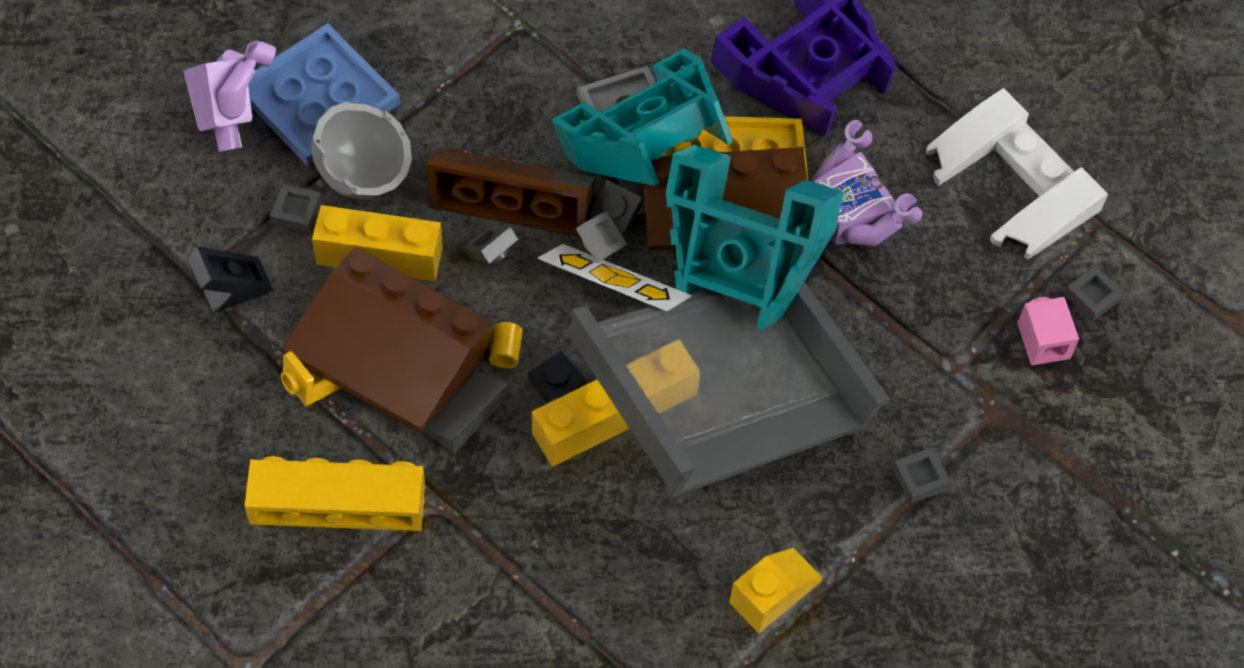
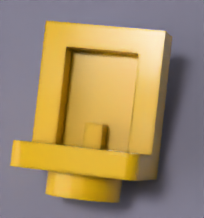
[280,351,341,406]

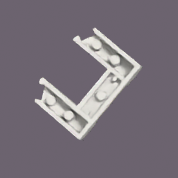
[926,88,1108,259]

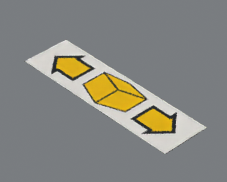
[537,244,692,312]

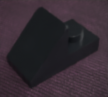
[187,247,273,312]

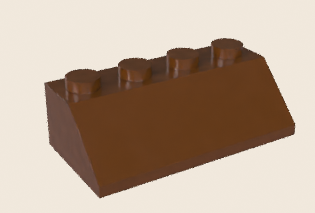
[426,147,595,237]
[644,147,807,251]

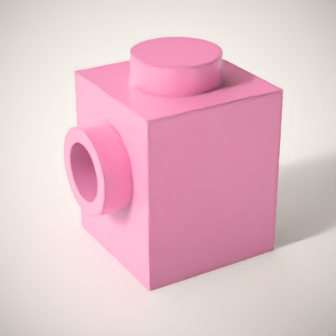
[1017,297,1079,366]

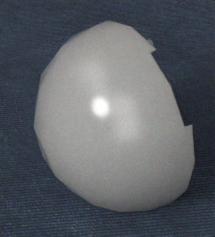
[311,101,412,199]

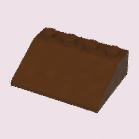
[281,247,494,433]

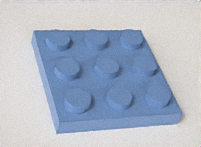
[248,23,400,166]

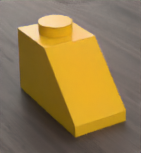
[729,548,823,634]

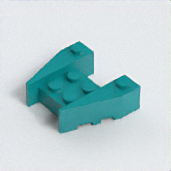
[551,48,733,186]
[666,145,844,330]

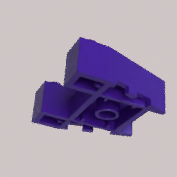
[710,0,897,137]

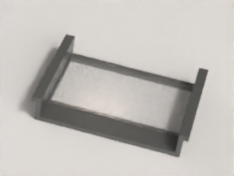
[565,281,890,498]

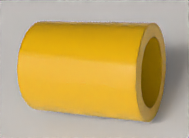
[489,322,523,369]

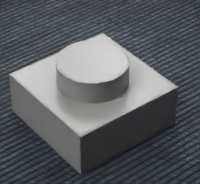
[576,211,628,263]

